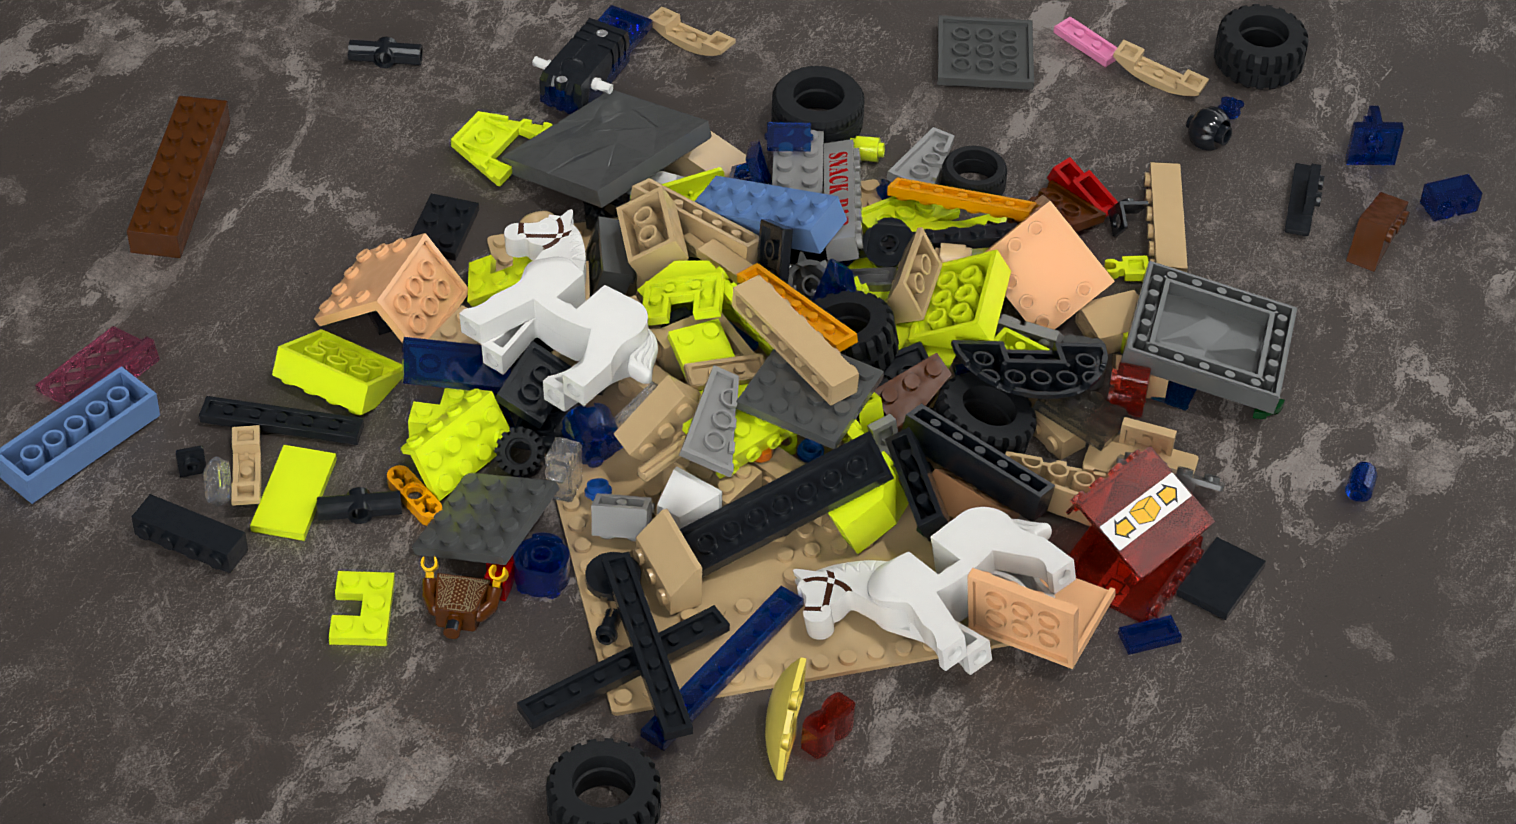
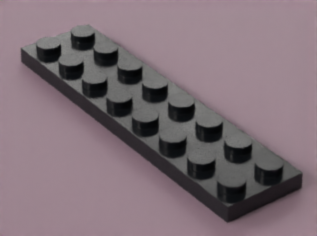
[680,431,894,578]

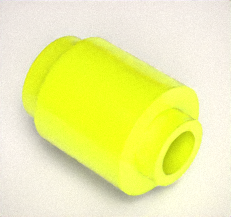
[850,136,885,162]

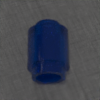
[1345,462,1378,502]

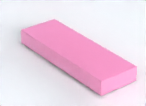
[1053,17,1117,67]

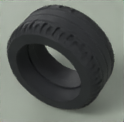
[941,145,1007,196]

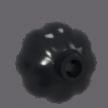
[1186,106,1232,151]

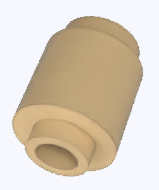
[935,243,972,263]

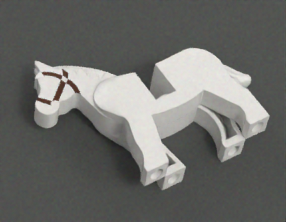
[459,209,658,412]
[793,507,1076,675]

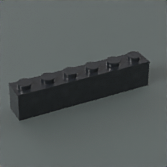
[902,403,1055,522]

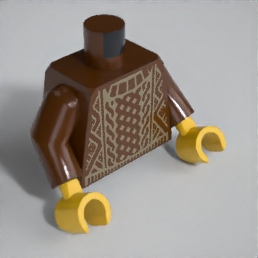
[420,556,509,639]

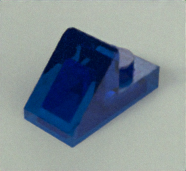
[812,259,856,302]

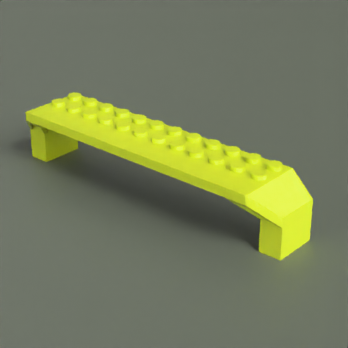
[637,260,909,554]

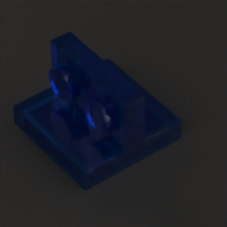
[1345,106,1404,165]
[729,139,772,185]

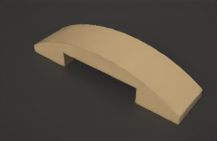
[647,7,736,56]
[1113,40,1209,96]
[231,425,262,506]

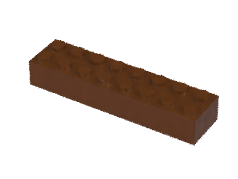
[127,96,230,258]

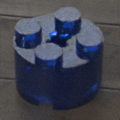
[561,403,623,468]
[513,532,570,599]

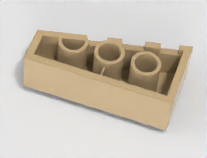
[1005,451,1117,528]

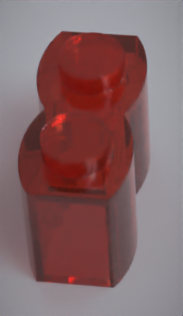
[1107,362,1151,418]
[801,692,856,759]

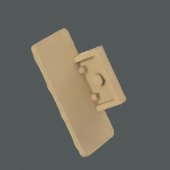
[1082,417,1199,484]

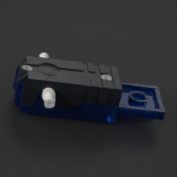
[532,5,653,115]

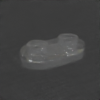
[203,457,232,507]

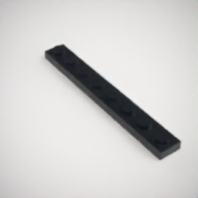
[601,552,693,741]
[517,605,730,730]

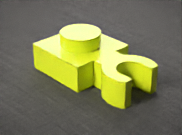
[1104,255,1149,281]

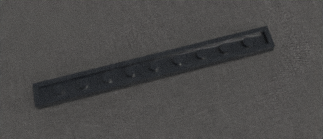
[790,222,1017,264]

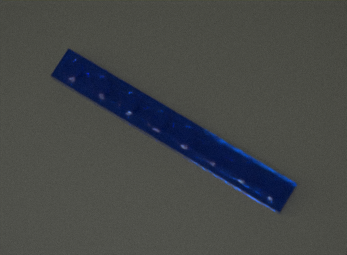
[641,585,804,751]

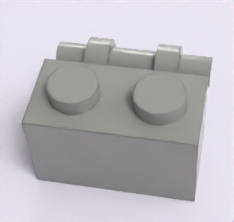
[591,493,655,541]

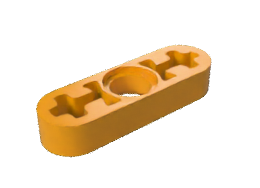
[387,465,442,526]

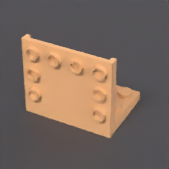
[985,195,1115,330]
[314,233,468,358]
[967,568,1115,669]

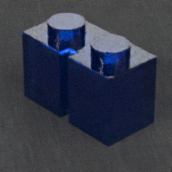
[1420,174,1483,221]

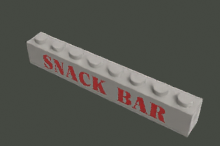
[824,139,863,263]

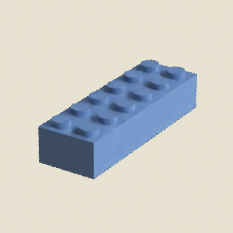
[694,176,847,254]
[0,366,160,504]

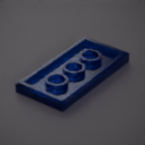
[402,337,511,393]

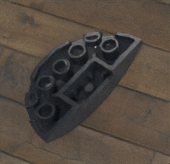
[951,340,1107,399]

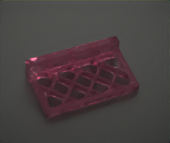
[35,326,160,405]

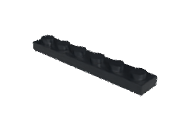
[199,396,364,445]

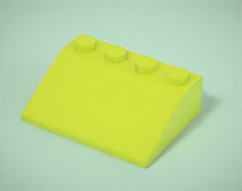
[908,249,1011,349]
[272,329,409,415]

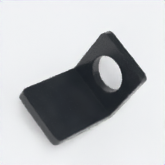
[1108,198,1149,237]
[176,446,207,478]

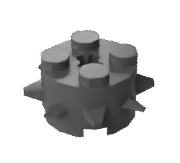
[784,252,838,302]

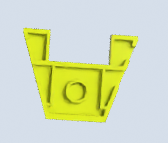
[451,111,553,187]

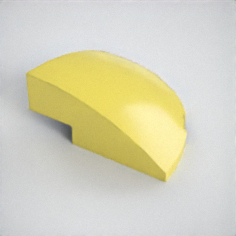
[765,657,807,781]

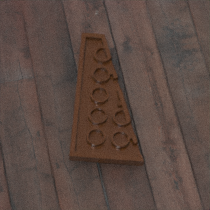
[1006,180,1106,232]

